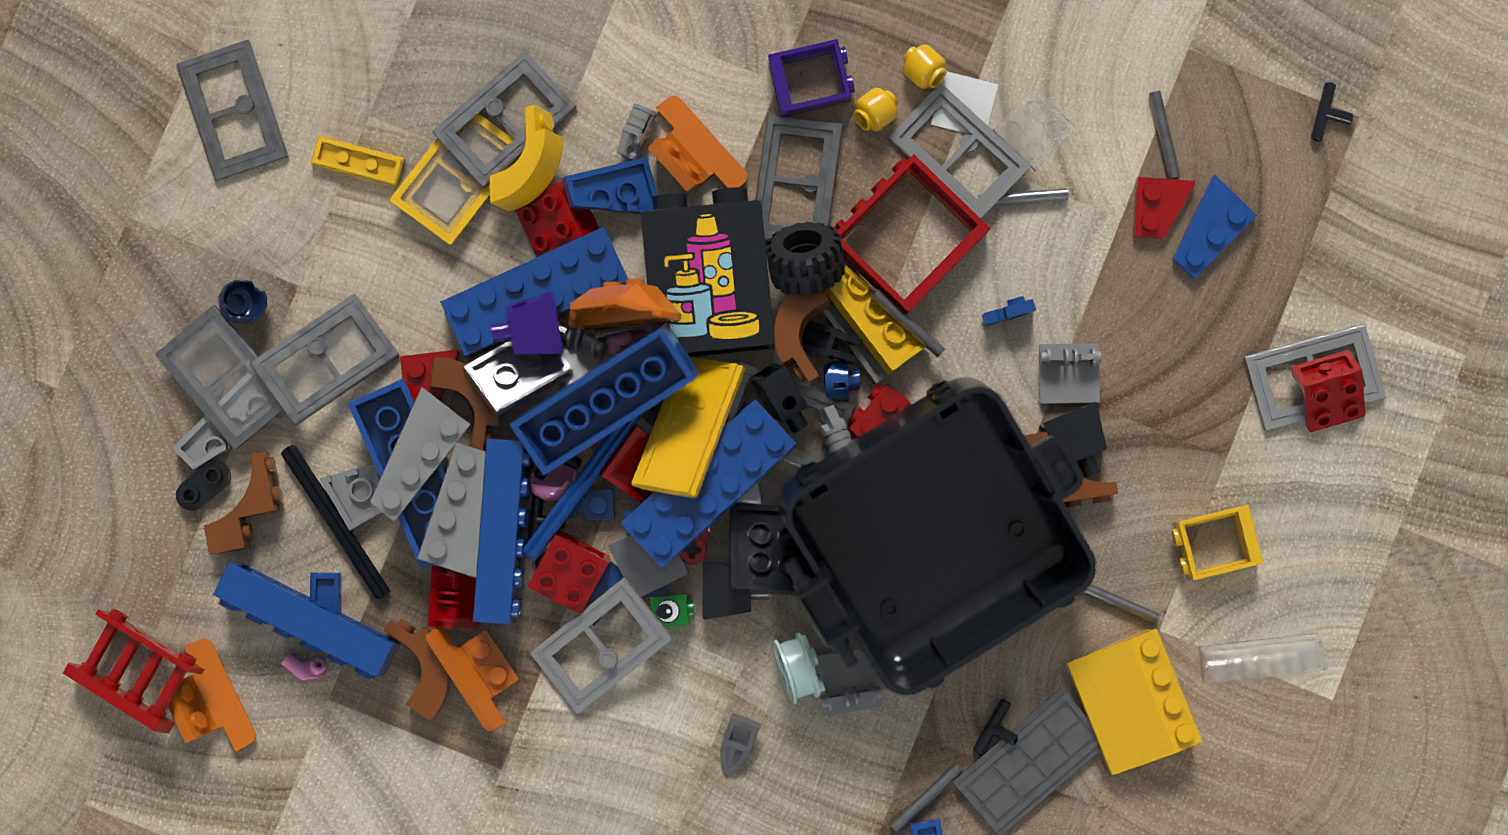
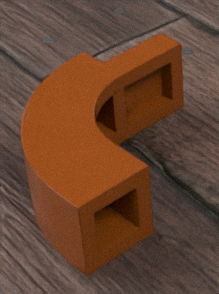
[774,292,832,387]
[429,357,499,451]
[384,618,452,722]

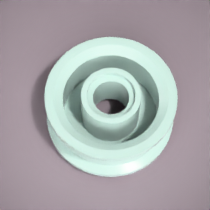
[772,633,825,705]

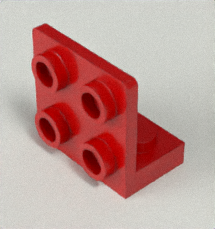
[515,181,599,257]
[1291,350,1366,432]
[528,529,610,614]

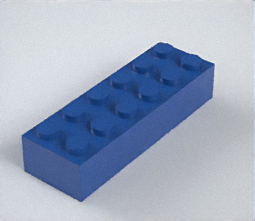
[440,227,628,359]
[510,322,700,475]
[347,378,446,570]
[621,399,797,570]
[473,439,533,624]
[213,562,401,679]

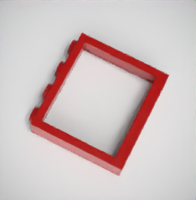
[833,154,991,314]

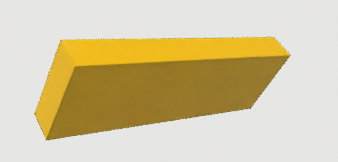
[310,135,405,188]

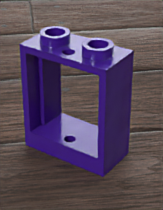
[768,39,855,117]

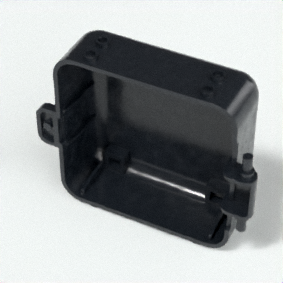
[778,377,1096,695]

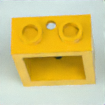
[1171,505,1264,581]

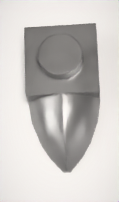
[720,713,761,775]

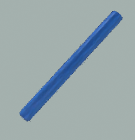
[523,415,641,560]

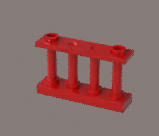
[63,608,205,734]

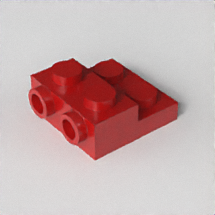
[848,383,911,438]
[599,425,655,504]

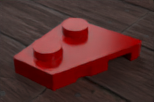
[1133,177,1195,239]
[400,350,459,402]

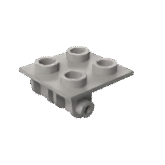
[558,320,607,385]
[1039,343,1102,404]
[815,649,883,716]

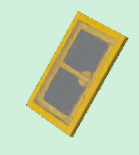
[389,113,517,246]

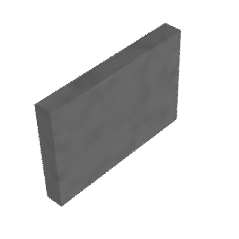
[463,340,573,416]

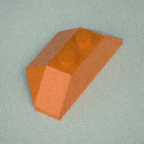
[568,279,680,330]

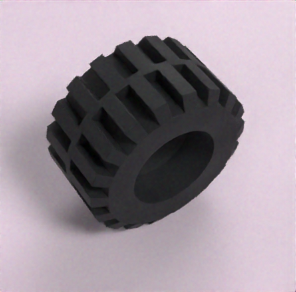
[765,222,845,296]

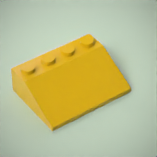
[1066,629,1203,775]

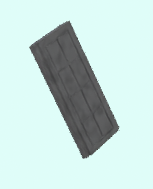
[952,688,1100,835]

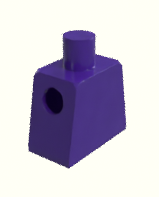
[490,291,563,354]

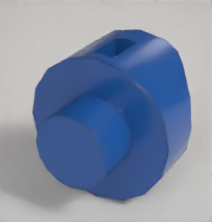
[824,361,860,401]

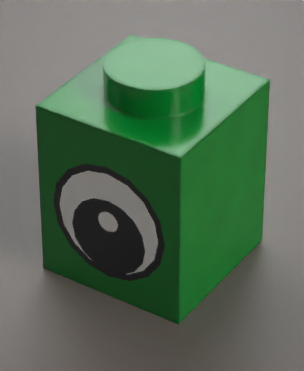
[650,594,695,627]

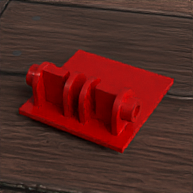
[427,566,480,629]

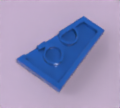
[562,157,658,214]
[1172,174,1257,280]

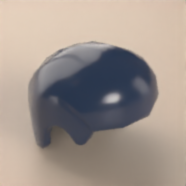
[218,280,268,325]

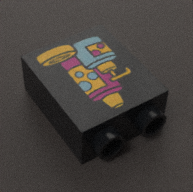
[640,187,775,357]

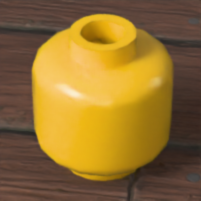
[903,45,947,89]
[853,87,898,132]

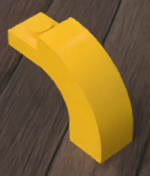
[489,104,563,212]

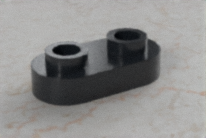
[176,461,231,510]

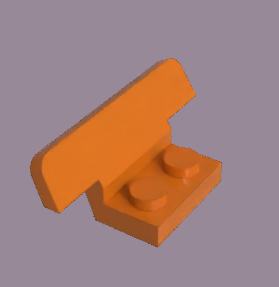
[648,96,747,192]
[426,627,520,732]
[160,638,256,752]

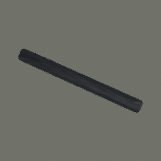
[281,445,390,599]

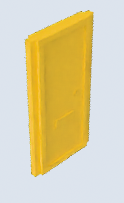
[631,357,745,498]

